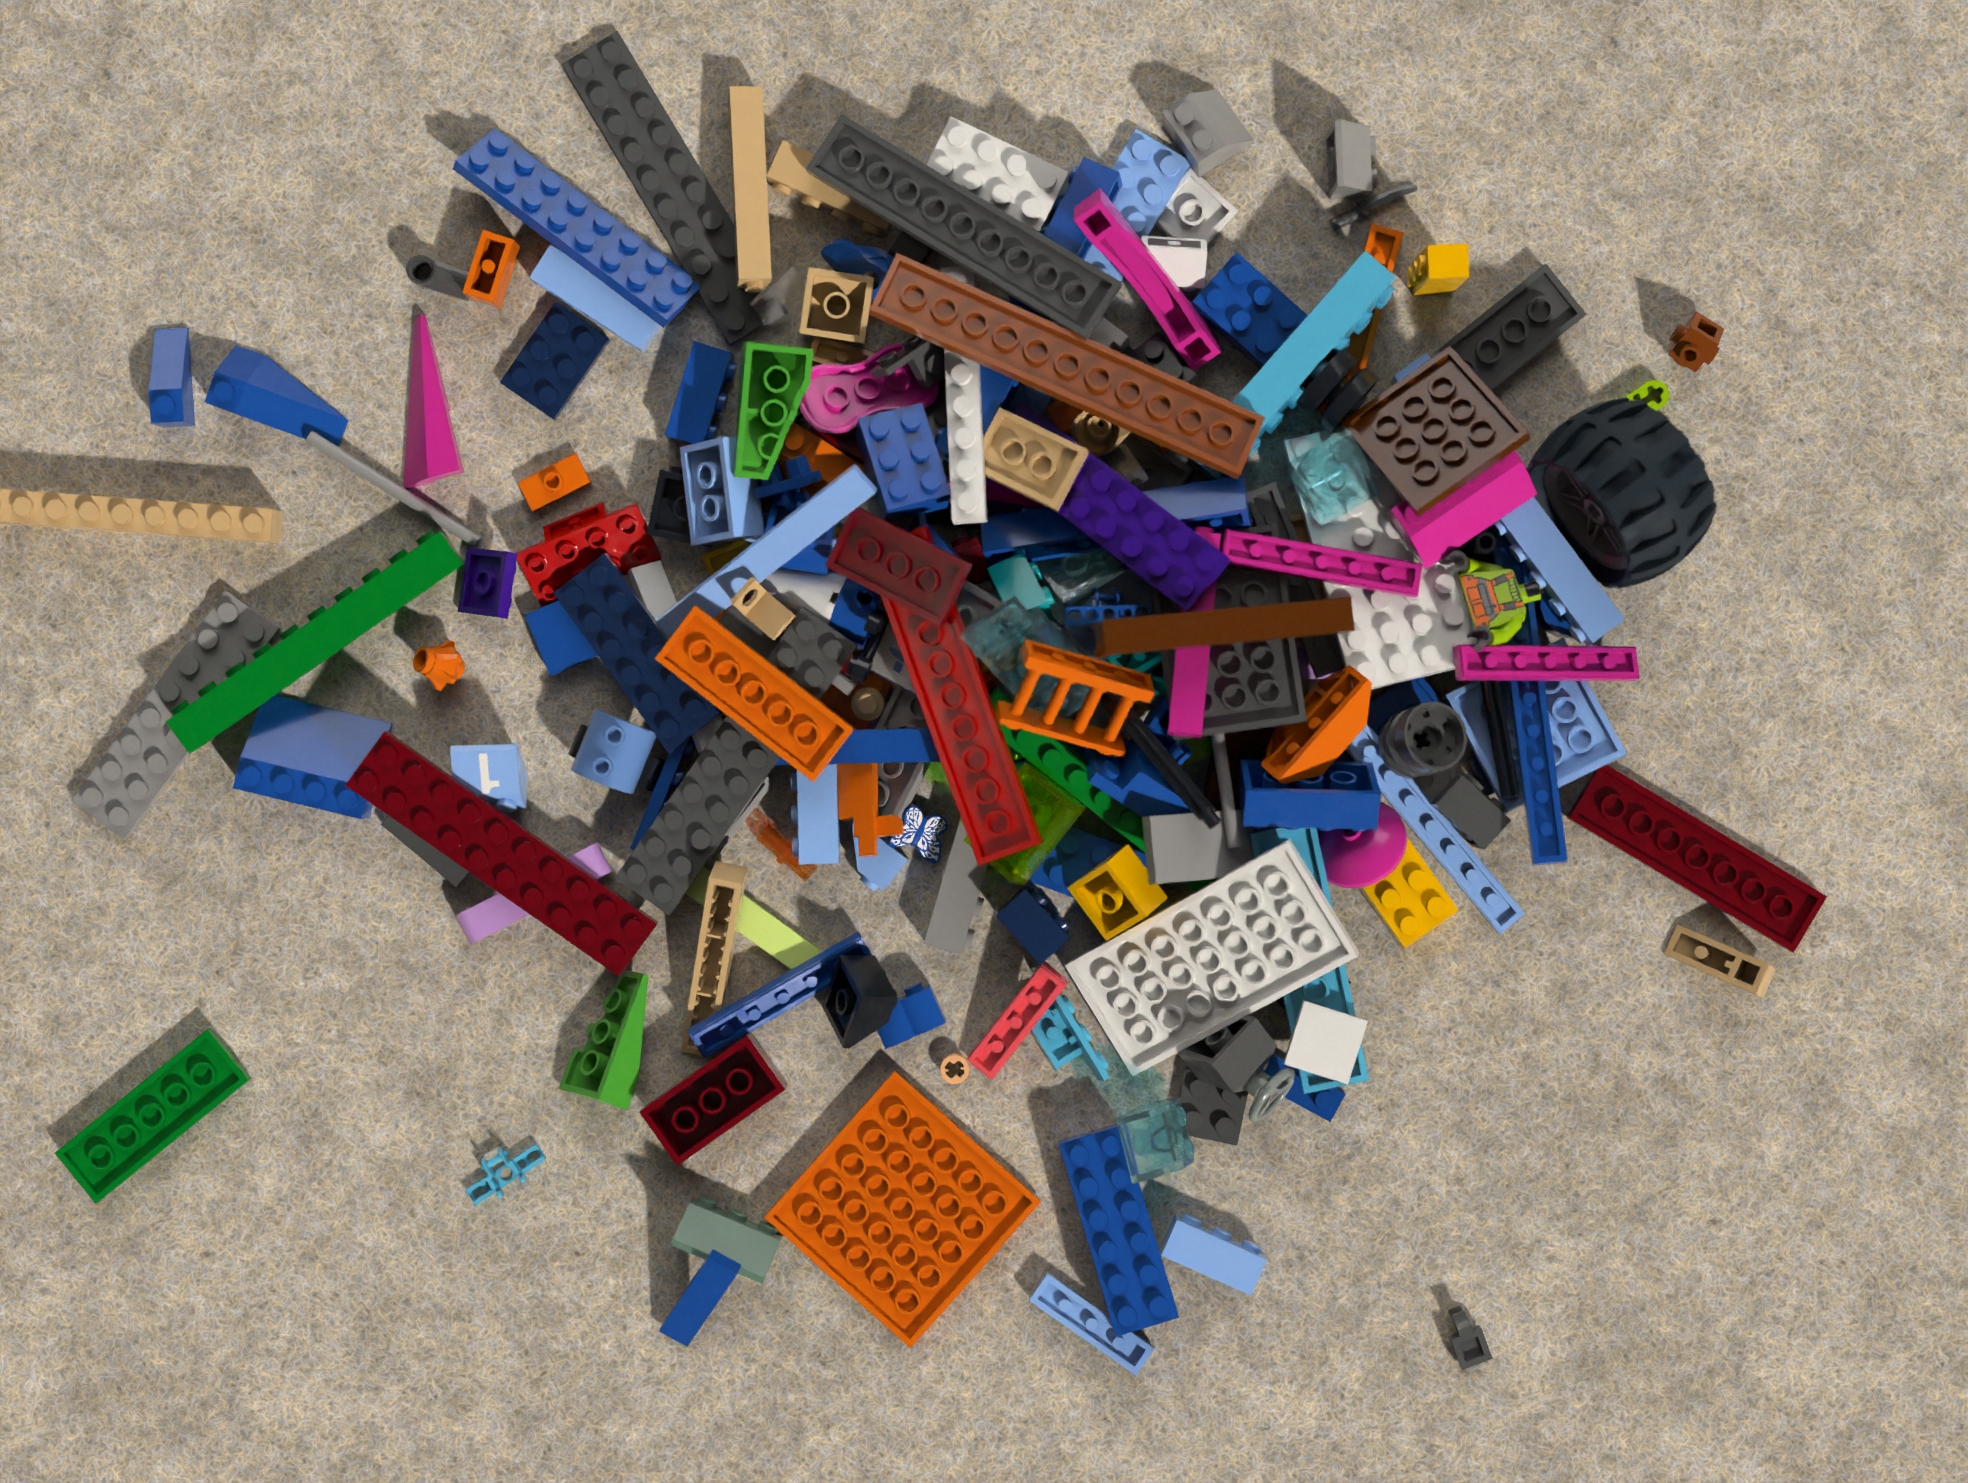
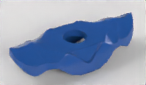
[821,239,894,303]

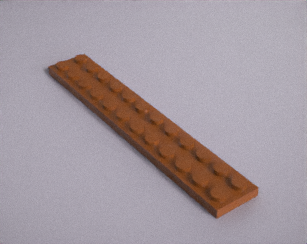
[869,253,1265,479]

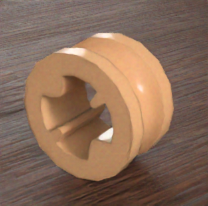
[940,1053,969,1084]

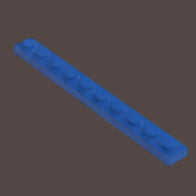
[1492,538,1568,866]

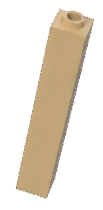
[728,86,772,293]

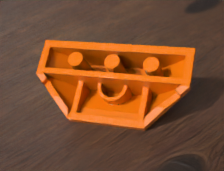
[1261,665,1372,784]

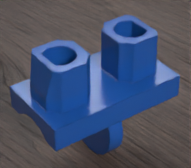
[754,455,822,513]

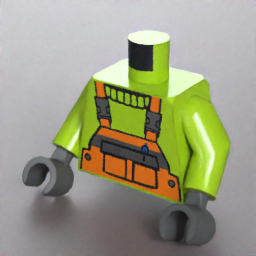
[1445,550,1541,652]

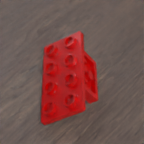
[517,502,662,607]

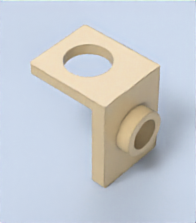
[730,577,795,641]

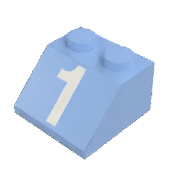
[450,744,528,813]

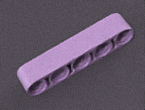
[456,842,612,945]

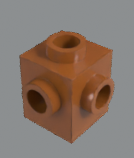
[1668,311,1724,372]

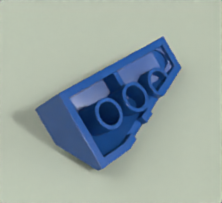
[204,345,349,447]

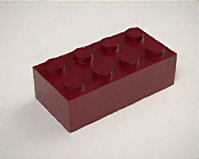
[639,1032,788,1166]

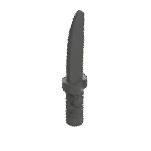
[1329,185,1418,232]

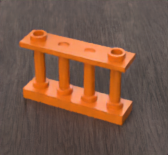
[996,639,1155,758]

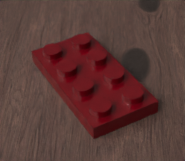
[825,506,973,626]

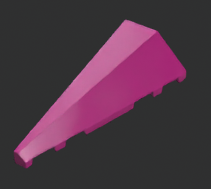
[403,314,464,489]

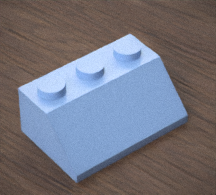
[680,437,764,546]

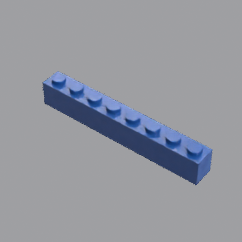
[981,475,1251,567]

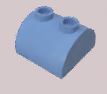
[571,708,656,794]

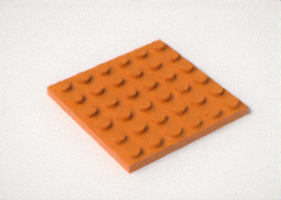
[764,1070,1041,1348]

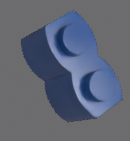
[877,982,946,1049]

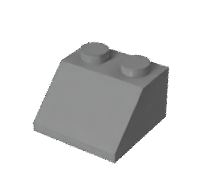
[1162,89,1254,178]
[1326,120,1377,200]

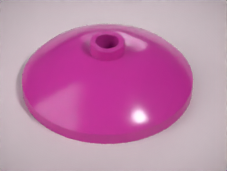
[1317,802,1407,888]

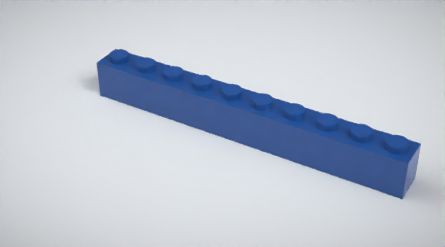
[935,157,1123,461]

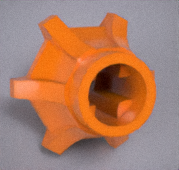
[413,640,465,691]

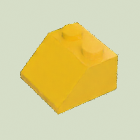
[1067,844,1168,941]

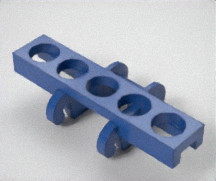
[1064,589,1152,633]

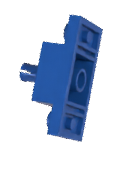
[1083,739,1192,817]

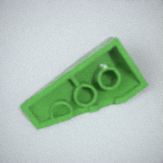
[734,342,813,480]
[559,970,648,1110]

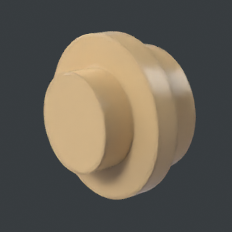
[851,688,884,721]

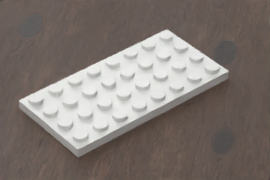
[1283,426,1478,690]
[1065,839,1359,1077]

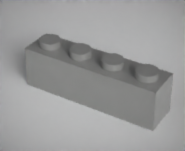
[923,818,994,954]

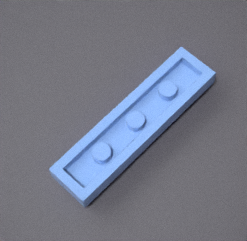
[1028,1272,1155,1375]

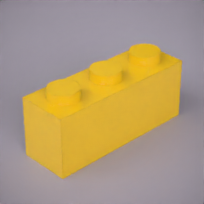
[1406,243,1469,296]

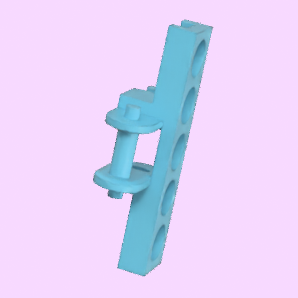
[465,1143,546,1206]

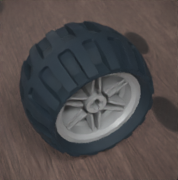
[1526,398,1717,588]

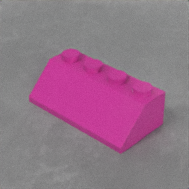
[1387,450,1537,570]

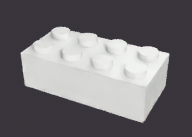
[927,117,1069,233]

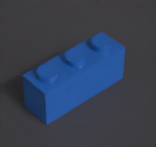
[665,341,738,445]

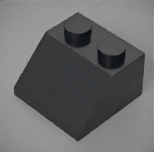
[822,955,898,1048]

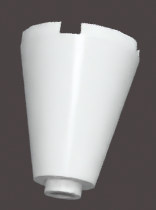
[759,567,847,624]

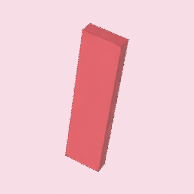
[966,962,1070,1080]

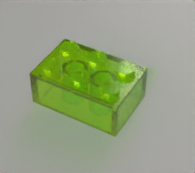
[964,762,1086,885]

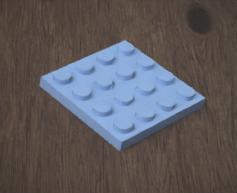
[1444,637,1627,813]

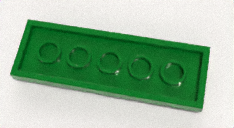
[55,1028,252,1204]

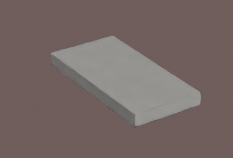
[1142,810,1254,885]

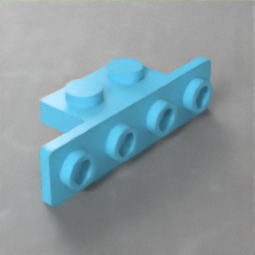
[1031,965,1109,1081]

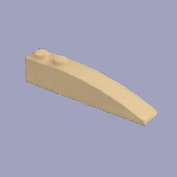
[680,861,748,1058]

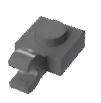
[1448,1305,1493,1370]

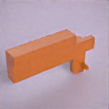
[837,763,904,857]

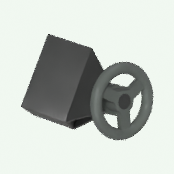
[1178,1015,1295,1122]

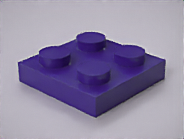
[458,547,517,619]

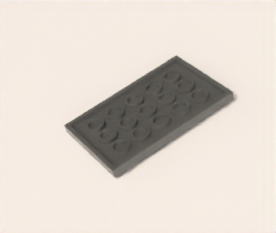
[1151,524,1307,741]

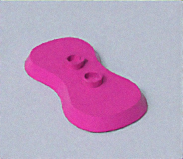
[799,343,939,433]

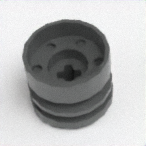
[1378,702,1467,779]

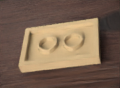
[983,407,1089,512]

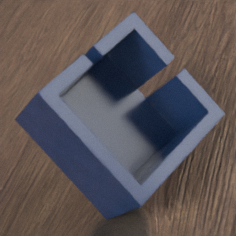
[995,886,1070,965]

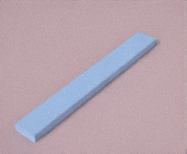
[656,464,877,638]
[1345,724,1525,934]

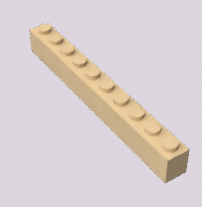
[0,489,282,544]

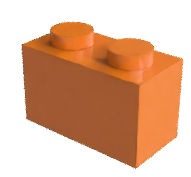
[462,230,521,309]

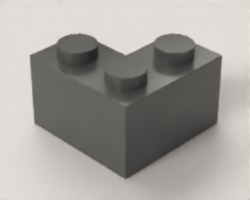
[1430,775,1511,850]

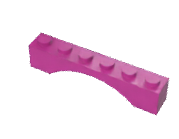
[1074,188,1220,371]

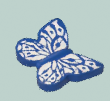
[886,804,948,864]

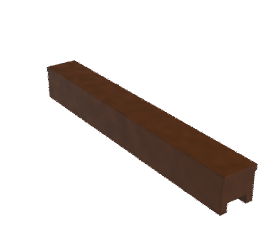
[1091,597,1355,658]

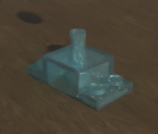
[961,596,1090,718]

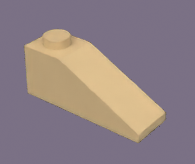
[1664,924,1776,999]

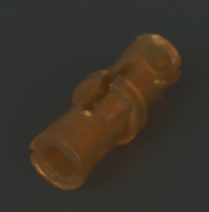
[756,824,818,882]

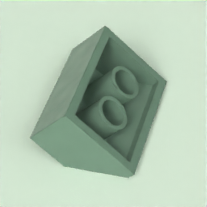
[670,1196,783,1284]

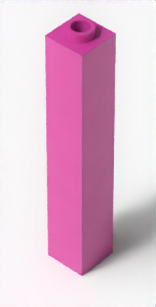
[1168,527,1221,738]

